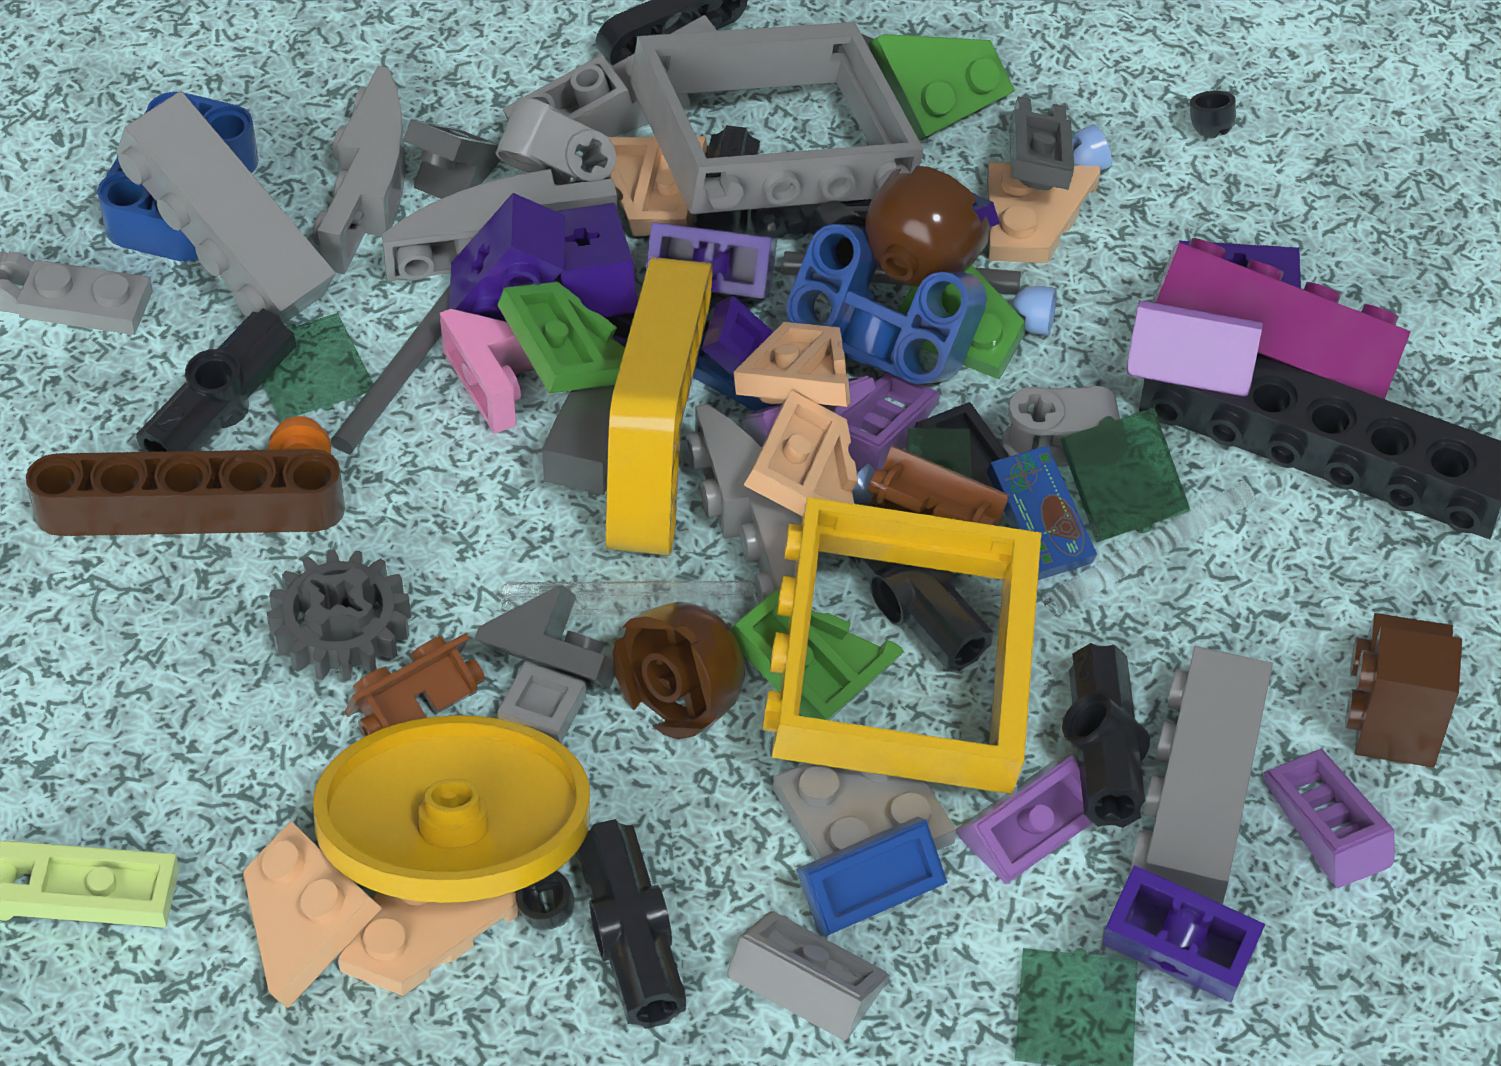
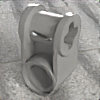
[495,97,616,185]
[1001,385,1126,468]

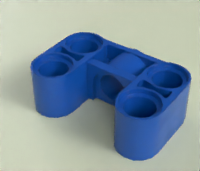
[97,91,259,261]
[787,224,987,384]

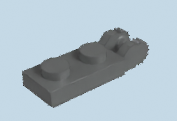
[1009,96,1074,190]

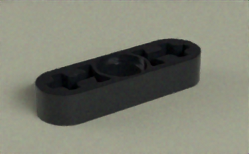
[596,0,748,66]

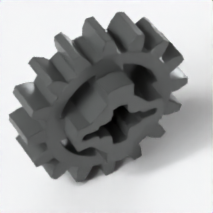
[267,550,411,681]

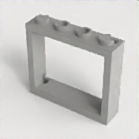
[630,22,924,214]

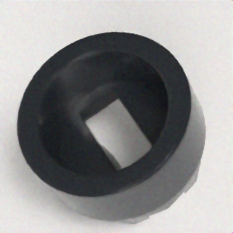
[1190,90,1236,139]
[516,871,575,930]

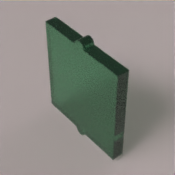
[262,313,373,422]
[1059,408,1191,543]
[1014,948,1138,1066]

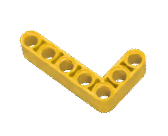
[606,257,713,556]

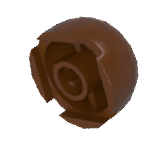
[865,166,990,287]
[612,601,745,739]

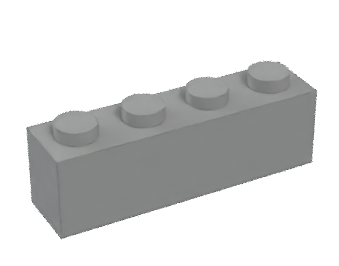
[116,91,336,324]
[1131,646,1273,905]

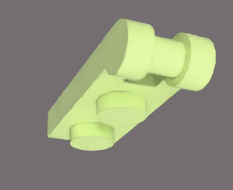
[0,841,179,928]

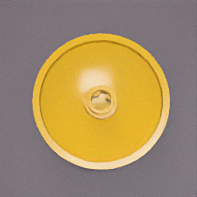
[313,715,590,903]

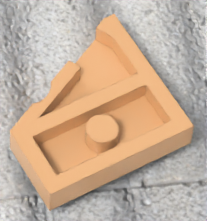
[608,136,708,236]
[987,162,1100,263]
[734,322,850,407]
[744,390,858,517]
[243,821,382,1008]
[338,892,520,996]

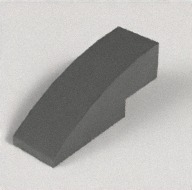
[542,385,615,495]

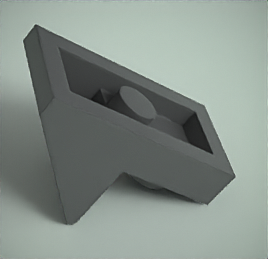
[403,119,501,199]
[475,585,615,689]

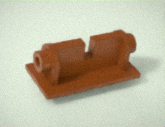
[868,445,1010,526]
[344,633,485,737]

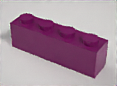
[1152,238,1411,399]

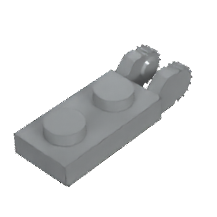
[0,250,153,335]

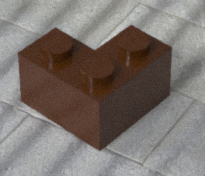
[1345,613,1462,768]

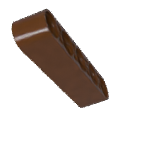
[26,449,345,536]

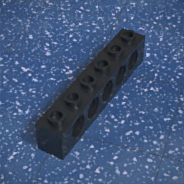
[1139,354,1501,540]

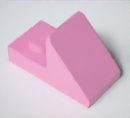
[440,309,533,434]

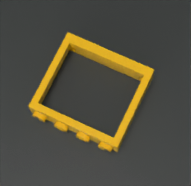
[762,497,1041,794]

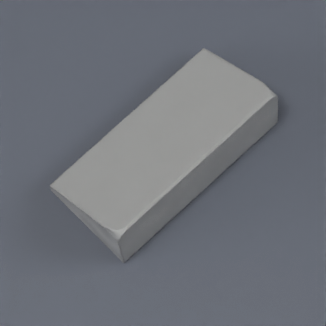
[728,911,890,1041]

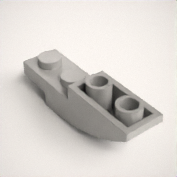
[503,15,717,145]
[313,66,406,275]
[382,169,617,282]
[686,404,803,603]

